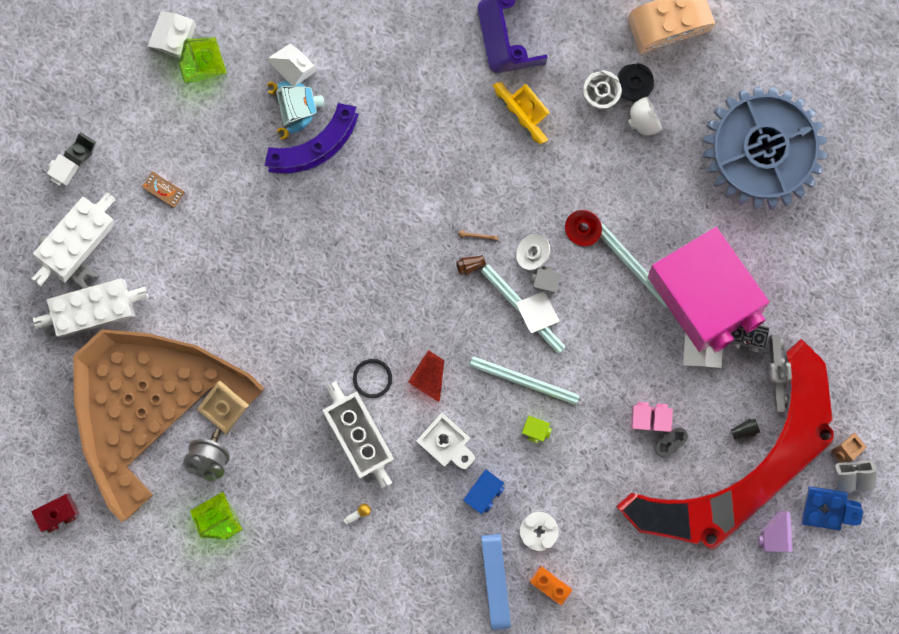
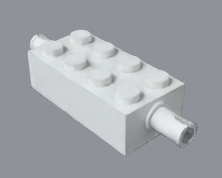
[31,192,116,287]
[33,278,148,338]
[323,381,394,489]

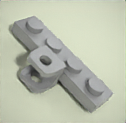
[768,334,792,412]

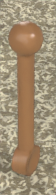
[458,230,498,241]

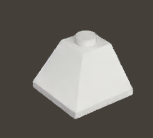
[267,44,317,87]

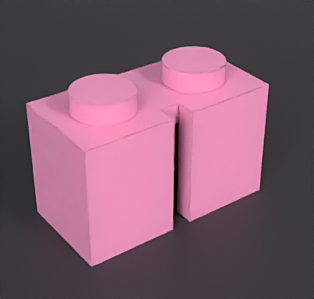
[631,402,673,432]

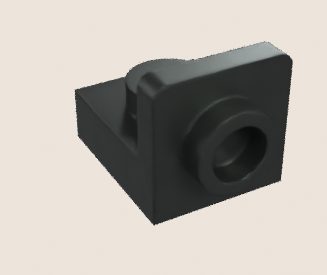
[64,132,96,166]

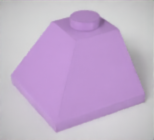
[758,511,792,552]

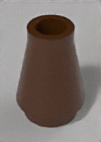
[456,255,486,276]

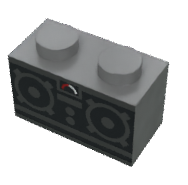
[729,325,770,353]

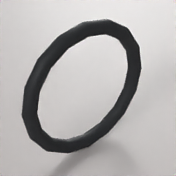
[353,359,392,398]

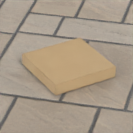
[197,381,249,434]

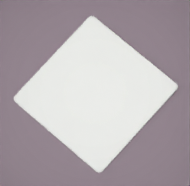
[516,292,559,333]

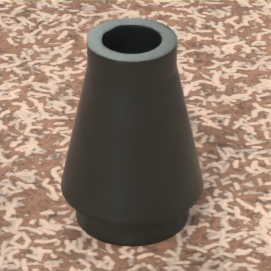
[731,418,761,440]

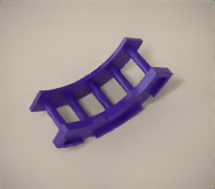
[264,103,359,174]

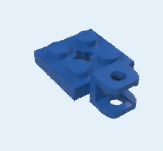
[802,486,864,531]

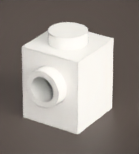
[47,154,79,186]

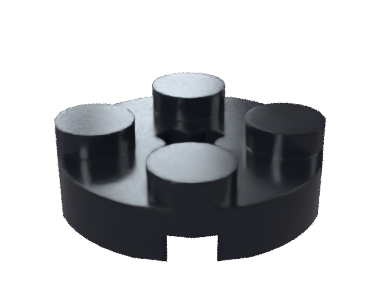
[617,63,654,102]

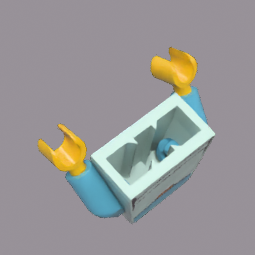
[267,81,324,140]

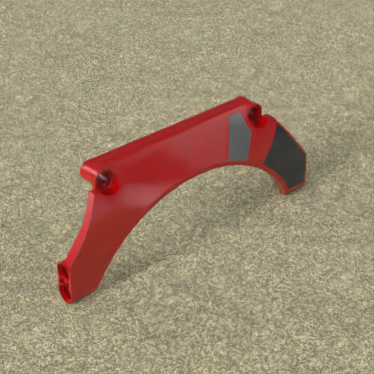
[616,339,834,550]

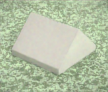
[683,333,723,368]

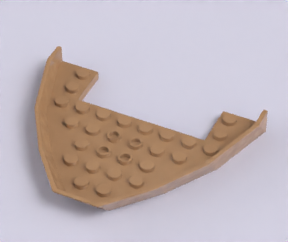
[73,329,266,522]

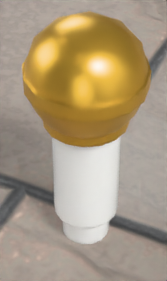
[344,503,371,525]

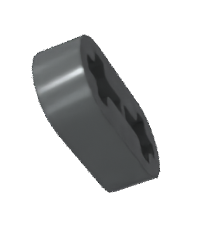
[655,428,688,457]

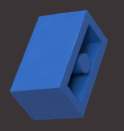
[463,469,505,514]

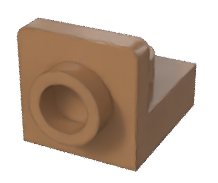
[831,433,867,463]

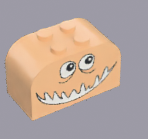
[628,0,715,54]

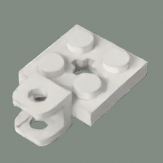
[417,413,475,469]

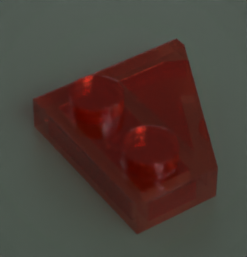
[408,350,444,402]

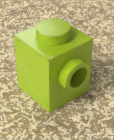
[521,415,552,444]

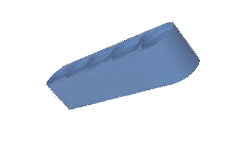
[481,534,511,631]

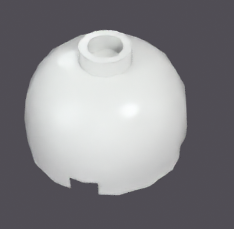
[583,70,622,110]
[628,97,663,136]

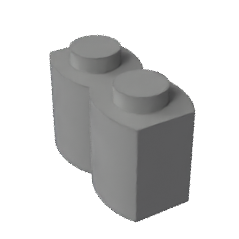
[834,461,877,492]

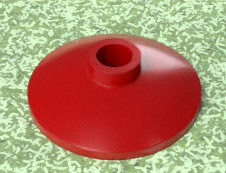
[565,210,602,246]

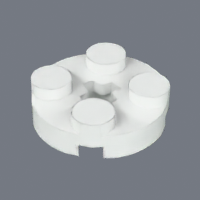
[520,512,559,551]

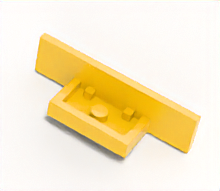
[493,82,550,145]

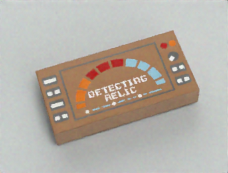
[142,171,185,208]

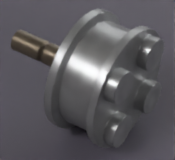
[183,428,230,482]

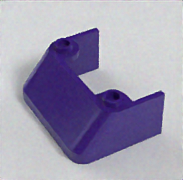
[477,0,548,73]

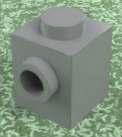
[530,266,561,294]

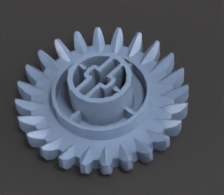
[702,86,827,210]

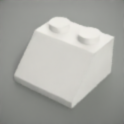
[147,11,196,60]

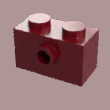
[31,493,80,533]

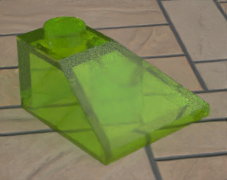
[179,37,227,83]
[190,492,243,540]

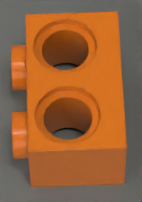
[529,565,572,606]

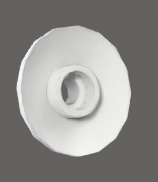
[516,233,550,271]

